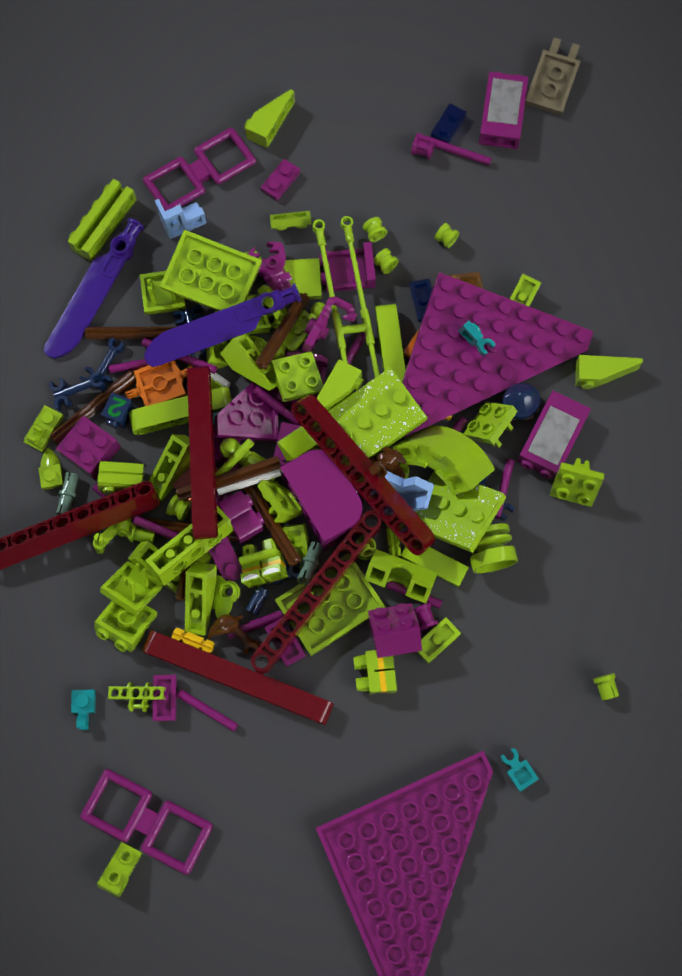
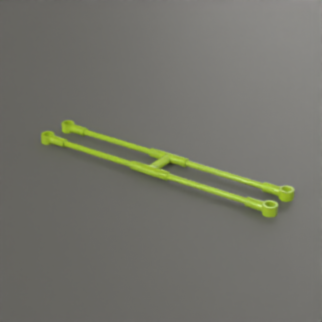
[312,216,380,378]

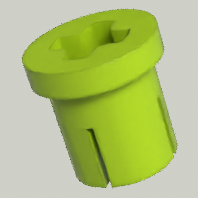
[593,673,619,701]

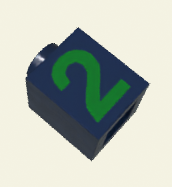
[101,393,135,429]

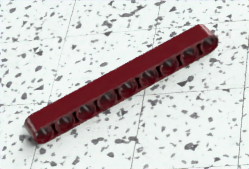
[187,366,218,540]
[291,395,435,555]
[0,481,160,570]
[251,510,381,674]
[141,630,334,725]

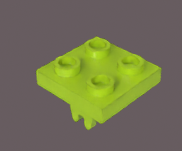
[140,271,186,315]
[271,351,323,402]
[463,402,518,448]
[550,458,604,507]
[100,561,163,616]

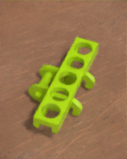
[108,682,166,712]

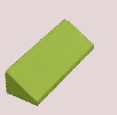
[277,426,317,461]

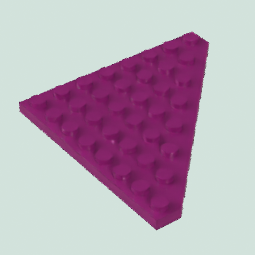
[402,272,594,437]
[316,751,493,976]

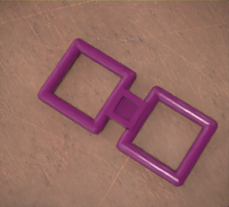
[143,127,256,211]
[80,769,213,875]

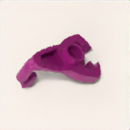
[247,242,292,291]
[302,297,357,352]

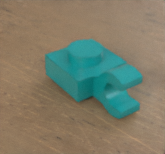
[458,321,495,356]
[71,689,96,730]

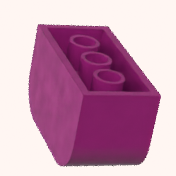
[280,450,362,551]

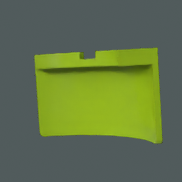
[393,425,494,495]

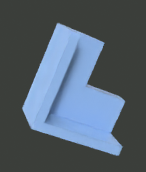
[155,199,207,239]
[384,471,434,511]

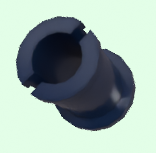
[245,586,269,615]

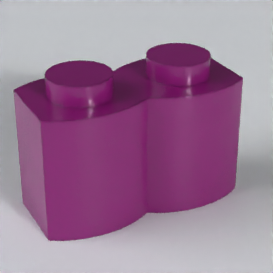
[218,490,264,543]

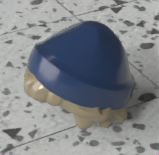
[502,383,540,420]

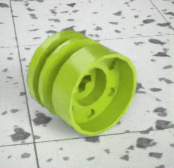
[470,523,518,574]

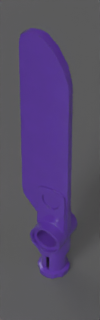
[44,218,144,359]
[144,283,302,367]

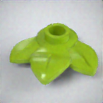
[212,575,240,618]

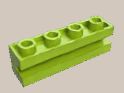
[67,179,137,262]

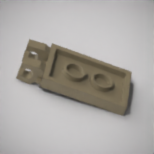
[525,37,581,116]

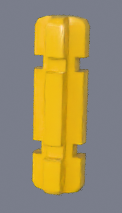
[172,628,215,654]

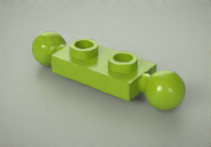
[272,302,325,360]

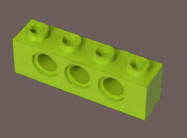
[146,506,234,586]

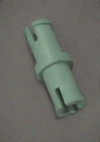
[55,472,79,515]
[297,542,323,585]

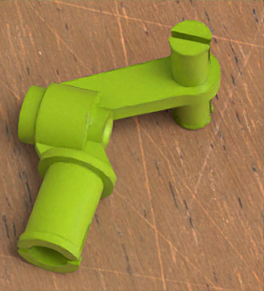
[93,518,156,554]

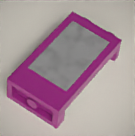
[478,72,528,150]
[517,390,591,480]

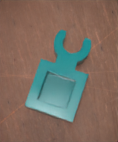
[500,748,539,792]

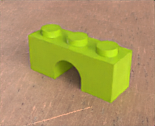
[364,549,438,604]

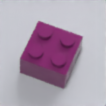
[56,416,121,480]
[368,603,422,658]

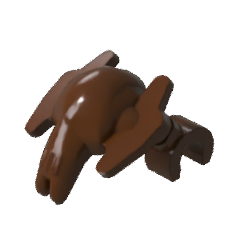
[369,446,406,479]
[208,614,261,655]

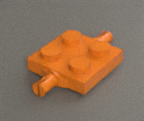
[125,360,192,406]

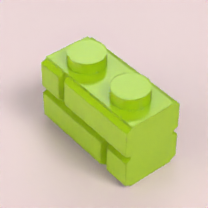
[97,461,144,495]

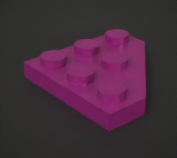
[215,382,279,442]

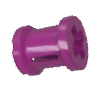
[411,137,435,160]
[414,603,439,631]

